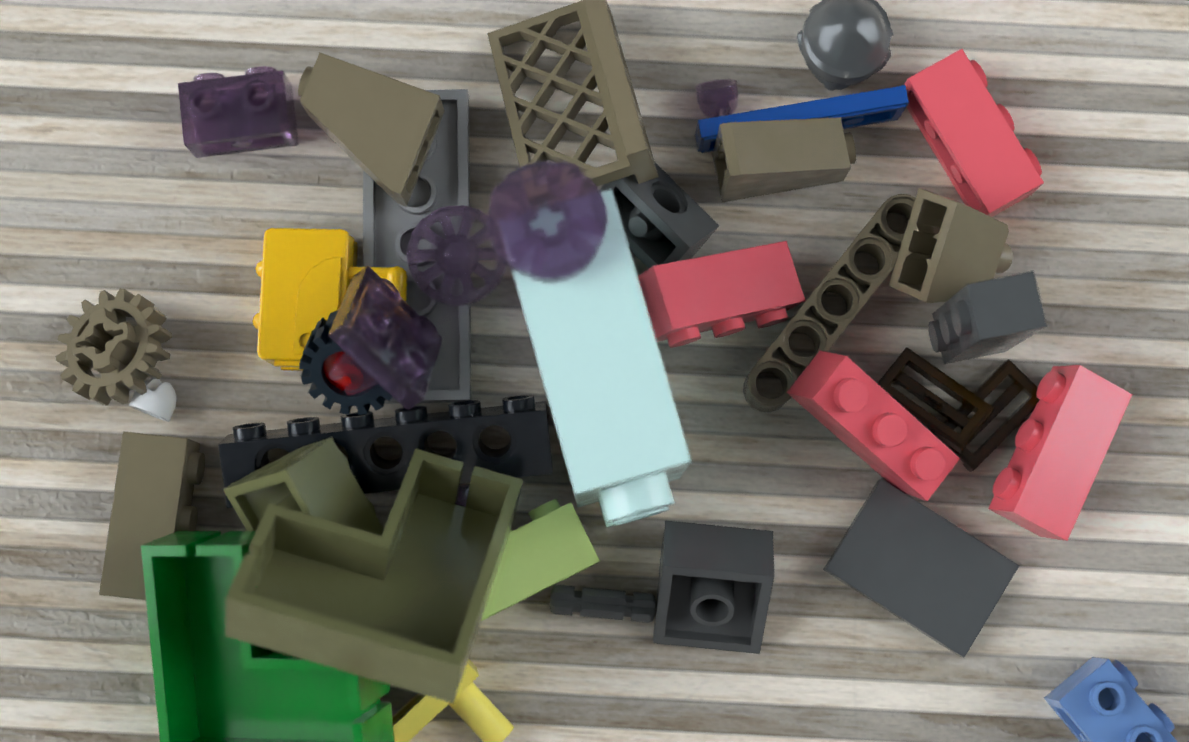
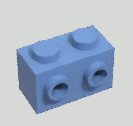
[1044,657,1177,742]

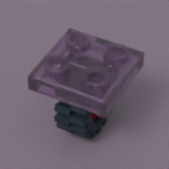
[299,265,443,415]

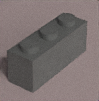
[928,271,1047,364]

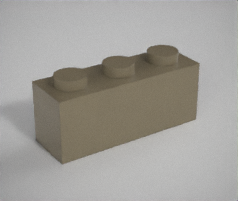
[99,431,205,600]

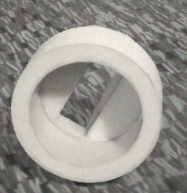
[129,378,177,422]

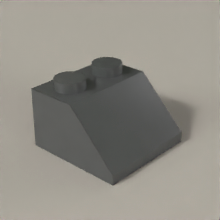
[653,520,774,654]

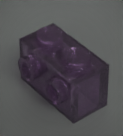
[178,66,298,158]

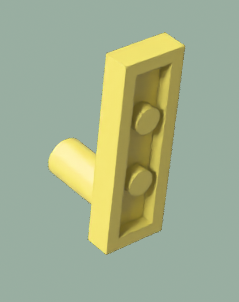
[392,658,514,742]

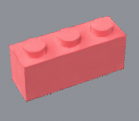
[904,49,1044,217]
[637,241,806,348]
[787,351,960,501]
[988,365,1133,541]

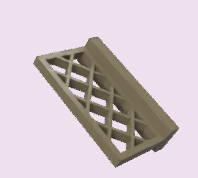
[487,0,659,208]

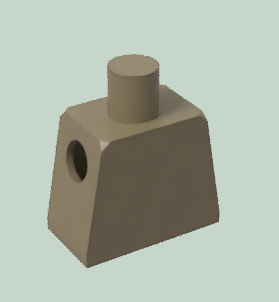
[888,188,1013,303]

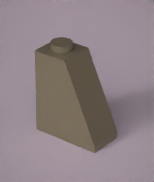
[298,52,445,207]
[712,117,856,203]

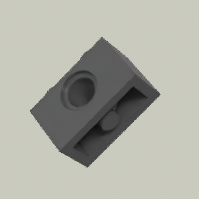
[598,163,719,268]

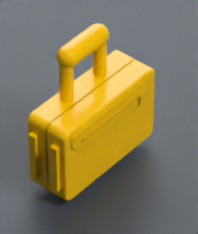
[252,228,407,371]

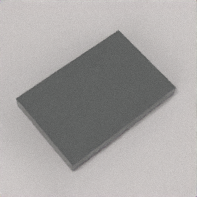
[823,479,1019,658]

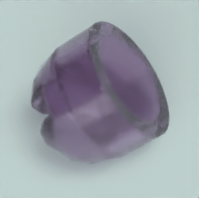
[695,79,739,118]

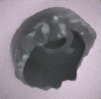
[797,0,893,91]

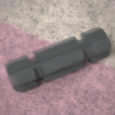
[550,585,656,623]

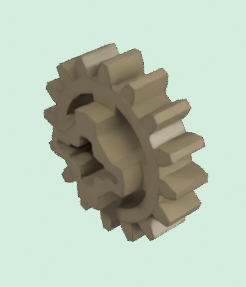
[56,288,172,406]

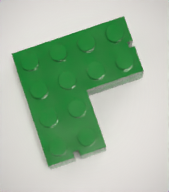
[141,531,394,742]

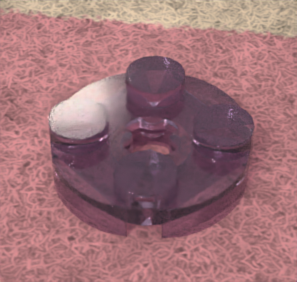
[487,161,607,283]

